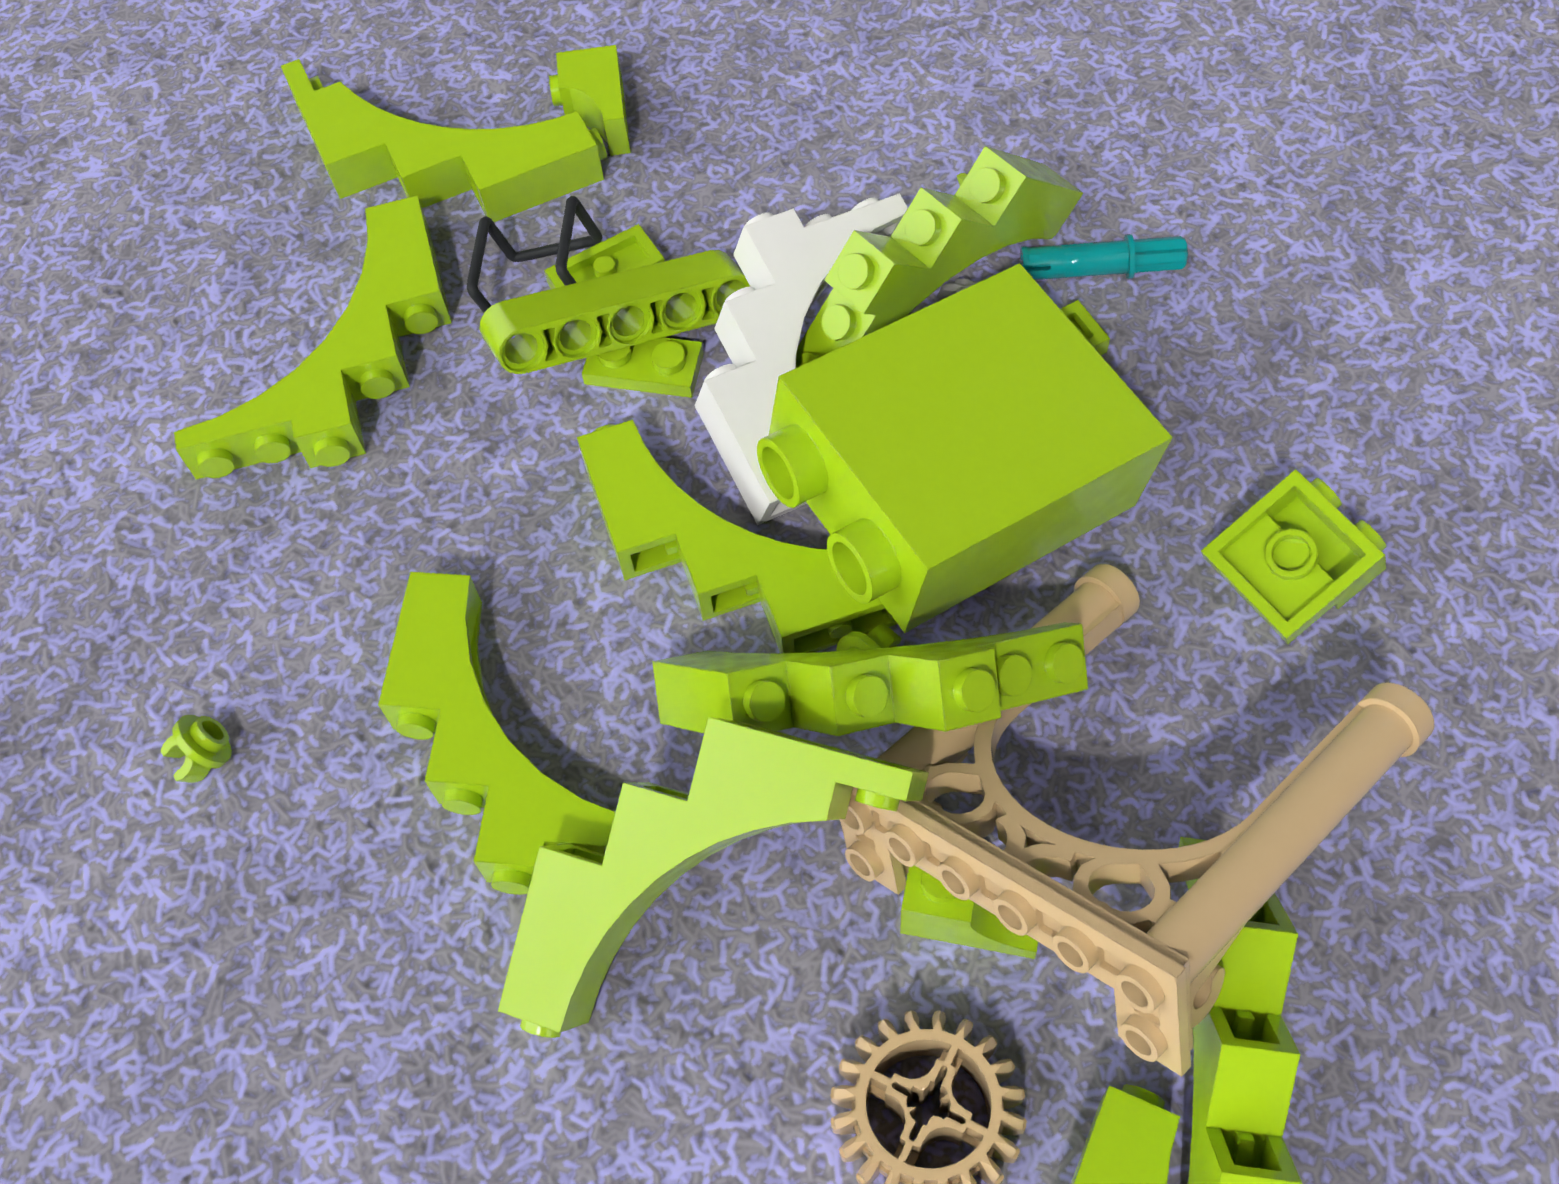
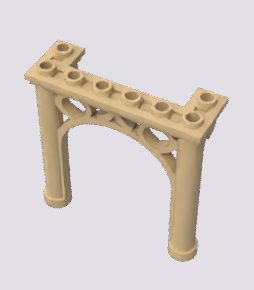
[839,564,1434,1077]

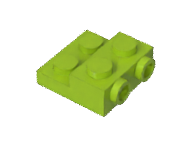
[1201,469,1387,644]

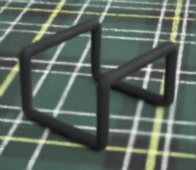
[467,196,603,313]

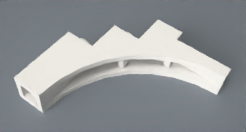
[695,193,908,525]

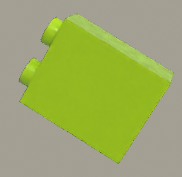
[757,263,1173,633]

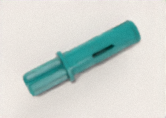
[1020,234,1188,280]

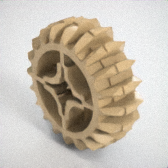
[830,1010,1027,1184]

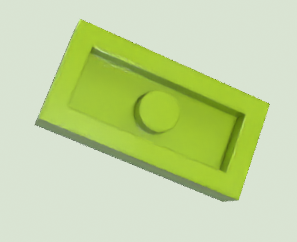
[544,224,665,289]
[582,337,704,398]

